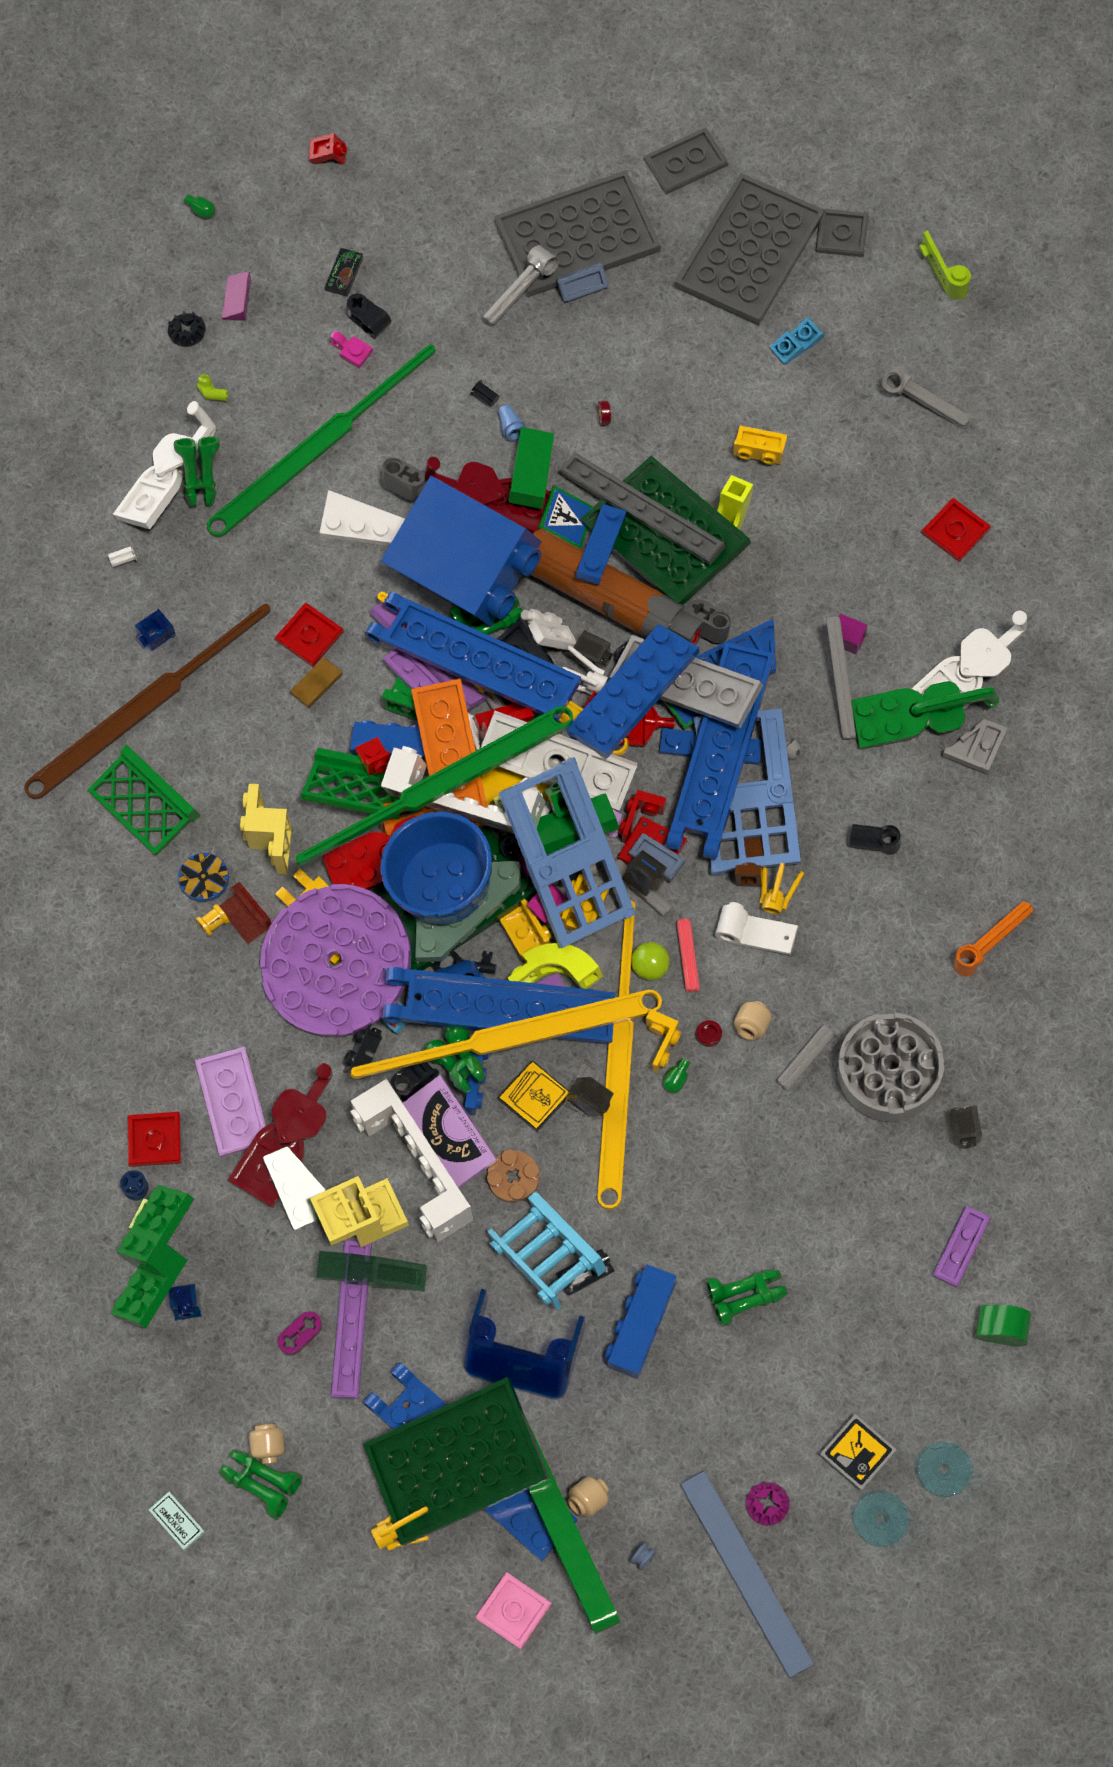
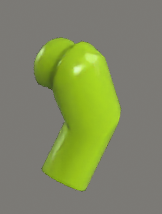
[197,374,228,402]

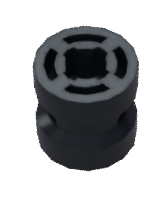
[498,830,523,859]

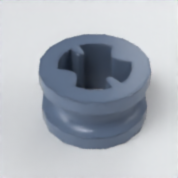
[631,1542,656,1571]

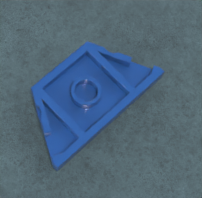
[695,619,776,676]

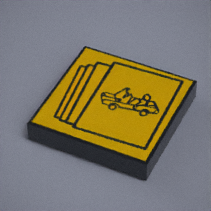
[498,1060,571,1133]

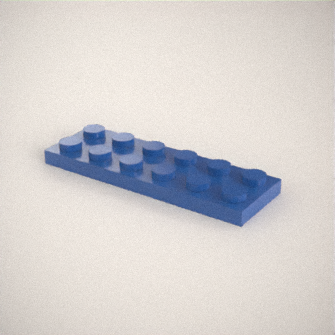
[566,624,700,758]

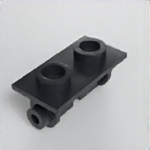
[343,1024,382,1078]
[555,1249,615,1296]

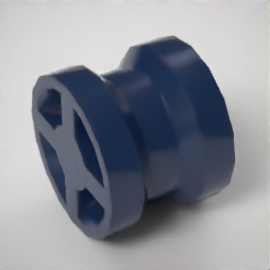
[120,1170,149,1201]

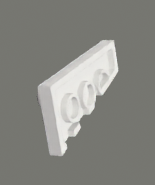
[319,490,405,546]

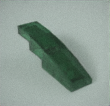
[317,1251,427,1292]

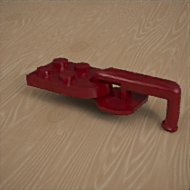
[424,457,551,534]
[228,1063,333,1208]

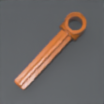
[954,901,1034,977]

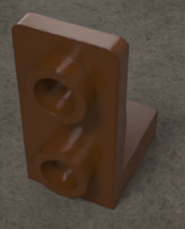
[735,837,764,886]

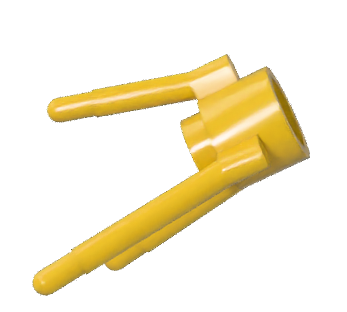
[759,863,804,915]
[371,1507,429,1551]

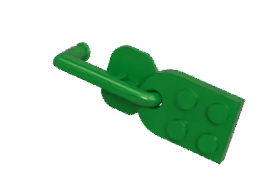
[851,681,999,750]

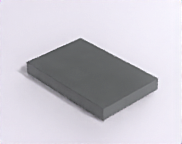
[644,127,728,195]

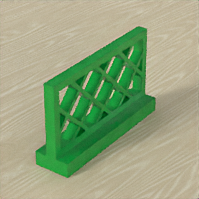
[87,744,201,856]
[301,748,402,819]

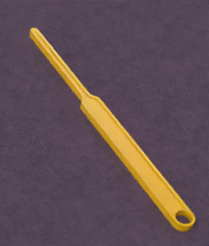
[598,900,635,1210]
[350,990,662,1079]

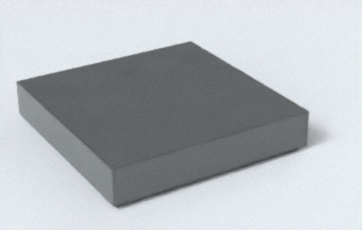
[816,209,869,257]

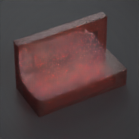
[219,881,272,944]

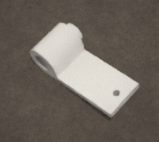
[715,902,798,955]

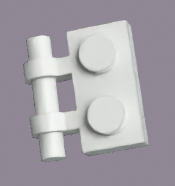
[521,609,578,650]

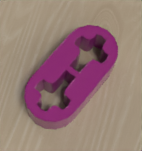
[278,1311,322,1356]

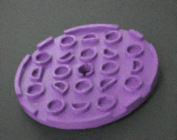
[260,884,411,1037]

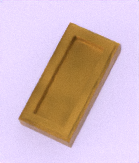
[290,657,343,709]

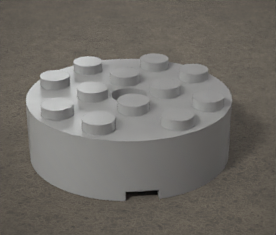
[838,1013,944,1122]

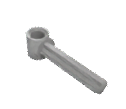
[484,245,559,325]
[882,366,970,428]

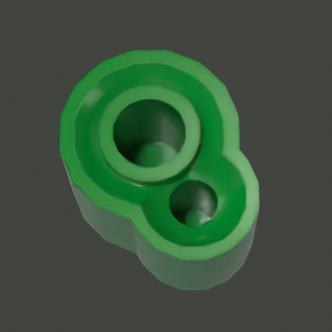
[976,1305,1031,1347]

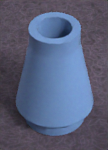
[498,405,526,441]

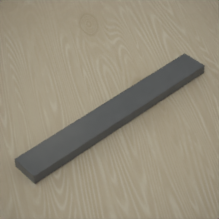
[560,452,725,565]

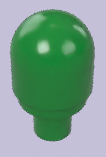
[184,194,215,219]
[663,1058,691,1093]

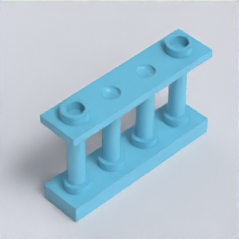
[487,1192,607,1310]

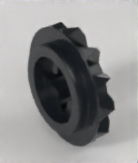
[167,311,206,347]

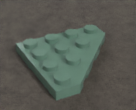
[415,861,521,962]

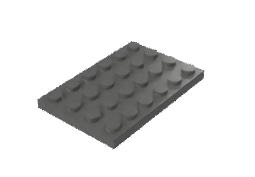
[495,170,661,297]
[675,173,825,325]

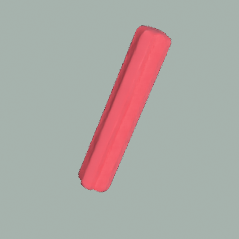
[677,919,700,992]

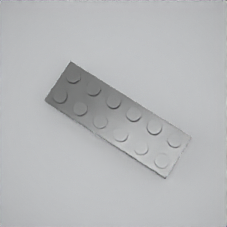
[610,635,763,729]

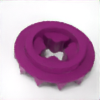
[746,1481,790,1526]

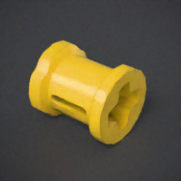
[196,904,230,937]

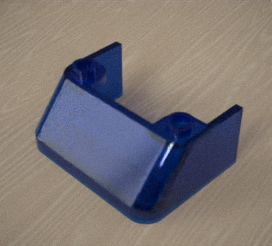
[463,1289,586,1400]

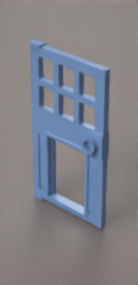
[693,708,801,875]
[498,757,636,948]

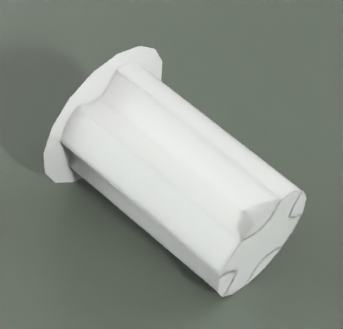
[108,544,137,567]

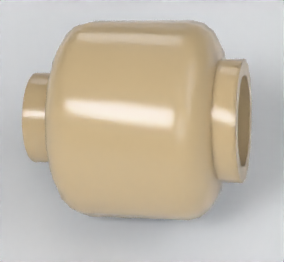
[734,1001,772,1040]
[249,1423,286,1464]
[568,1476,609,1518]

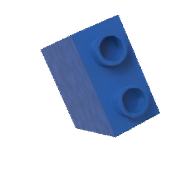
[381,476,542,627]

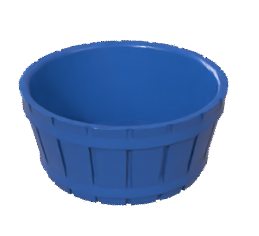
[381,812,492,924]

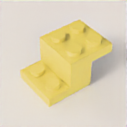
[240,784,292,874]
[310,1176,409,1247]

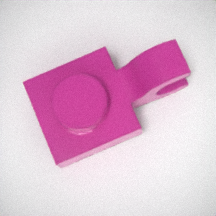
[330,330,373,369]

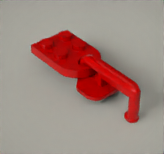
[322,816,418,890]

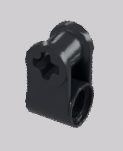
[347,293,392,339]
[391,1062,439,1102]

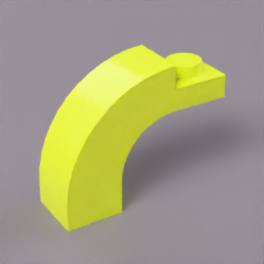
[717,475,753,530]
[508,943,603,989]

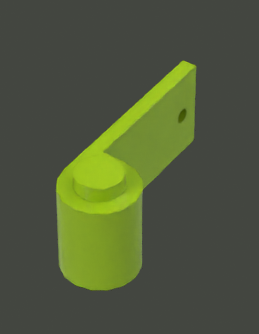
[919,230,971,300]

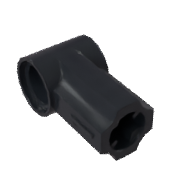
[850,824,901,855]

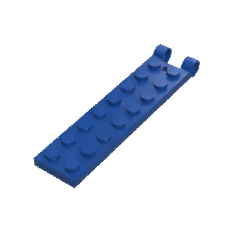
[365,592,582,722]
[666,642,775,860]
[382,967,615,1044]
[363,1362,578,1562]

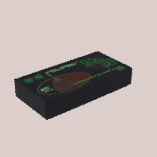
[325,248,363,297]

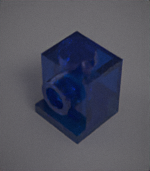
[135,609,176,651]
[169,1284,202,1321]

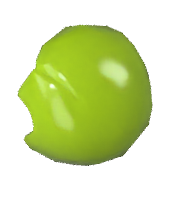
[631,942,670,981]

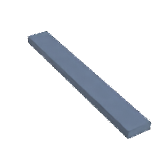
[681,1471,814,1679]

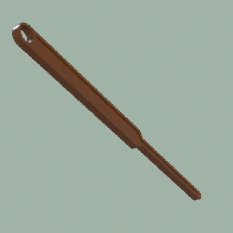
[24,604,271,799]

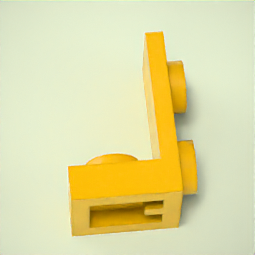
[646,1009,681,1073]

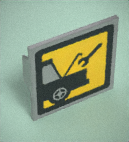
[820,1414,897,1490]

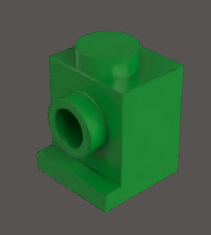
[544,782,570,818]

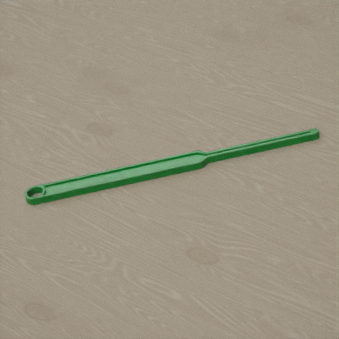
[207,344,435,537]
[296,706,573,866]

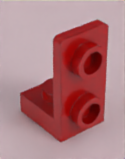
[619,790,666,844]

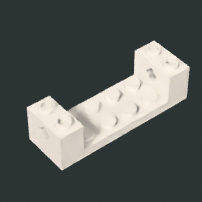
[381,746,546,834]
[350,1079,473,1243]

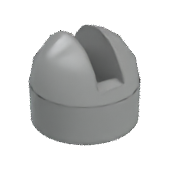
[786,738,801,760]

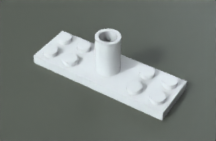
[481,711,638,810]

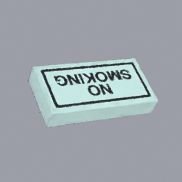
[149,1492,205,1551]

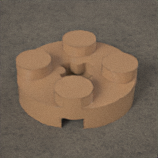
[487,1149,540,1203]

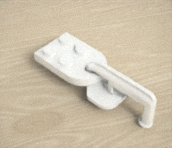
[113,401,216,529]
[912,611,1027,710]

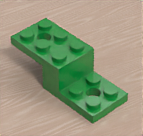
[110,1185,194,1329]

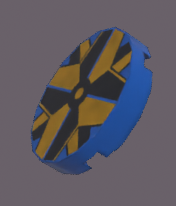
[179,853,229,902]

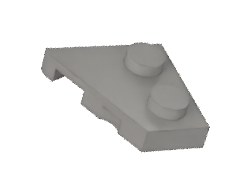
[943,719,1008,774]

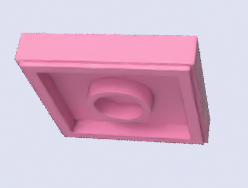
[475,1572,552,1650]

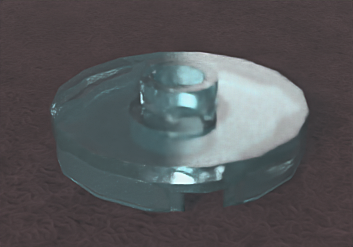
[917,1442,972,1498]
[854,1491,909,1547]

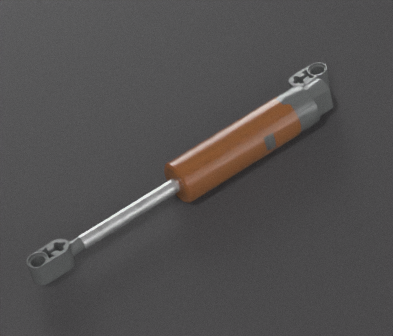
[382,457,731,645]

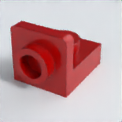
[309,133,347,165]
[355,737,391,776]

